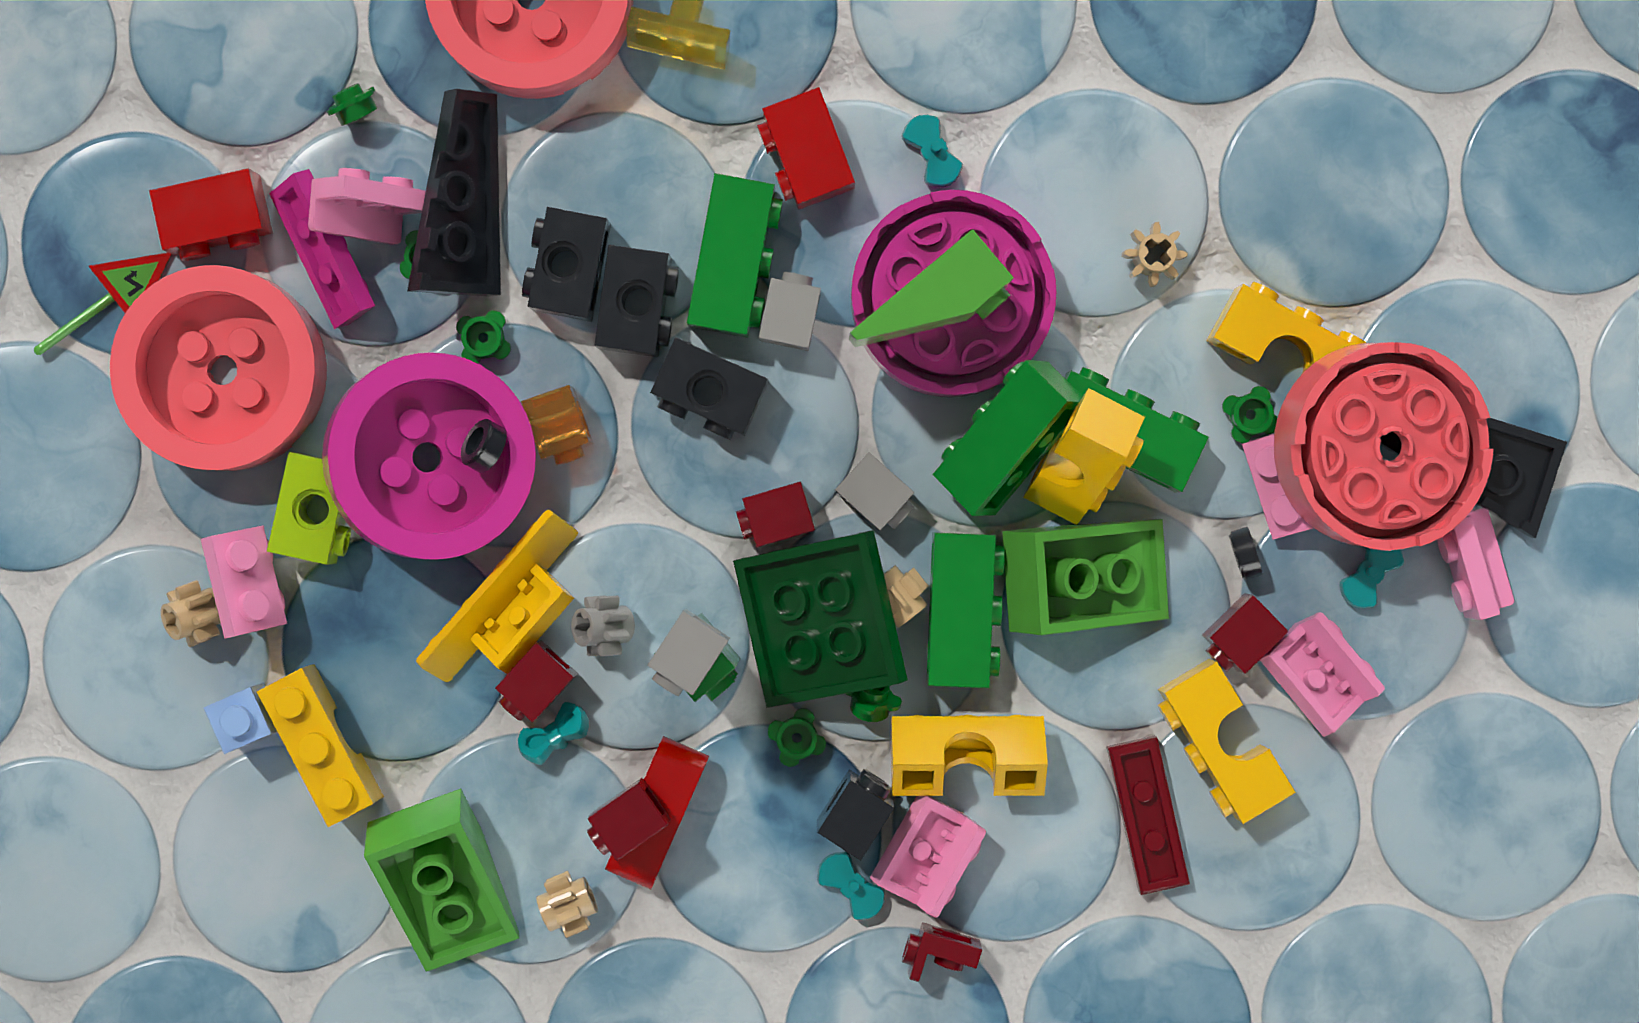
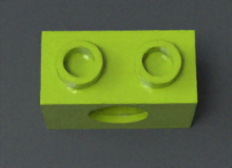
[267,452,351,565]

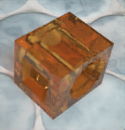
[521,385,594,466]

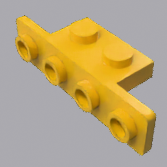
[416,510,578,682]

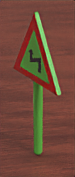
[34,252,172,355]

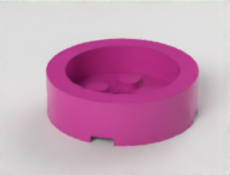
[851,190,1057,397]
[322,352,536,560]

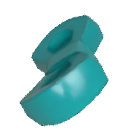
[901,115,963,187]
[1339,547,1404,609]
[518,702,589,765]
[817,852,885,920]

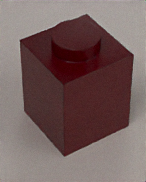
[736,481,815,547]
[1202,593,1289,674]
[495,640,578,722]
[587,778,671,861]

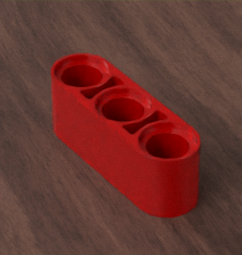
[605,736,709,890]

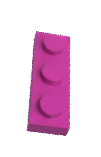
[269,169,375,329]

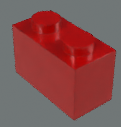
[757,87,855,210]
[149,168,273,261]

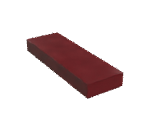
[1106,735,1190,895]

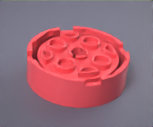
[425,0,633,99]
[110,265,327,471]
[1274,342,1493,551]

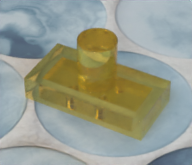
[626,0,731,70]

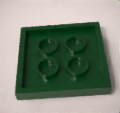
[733,530,908,708]

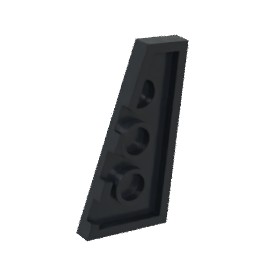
[407,89,501,297]
[1380,418,1567,538]

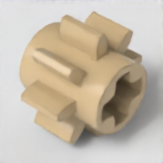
[1121,222,1188,287]
[884,565,928,628]
[161,580,221,647]
[536,871,598,938]

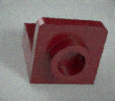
[902,922,983,982]

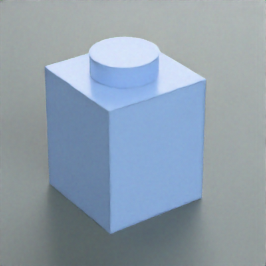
[204,683,277,754]

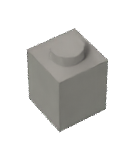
[759,272,821,351]
[835,452,915,531]
[647,609,730,696]

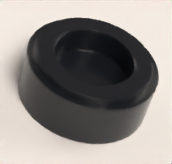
[461,419,507,473]
[1229,527,1263,580]

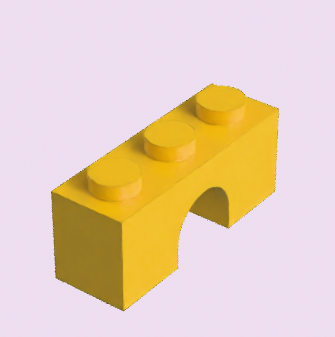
[1206,282,1366,375]
[1023,388,1145,525]
[1157,659,1296,824]
[257,664,384,827]
[891,715,1048,796]

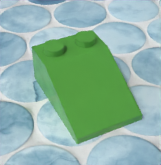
[849,229,1014,347]
[1002,519,1169,635]
[364,788,519,972]

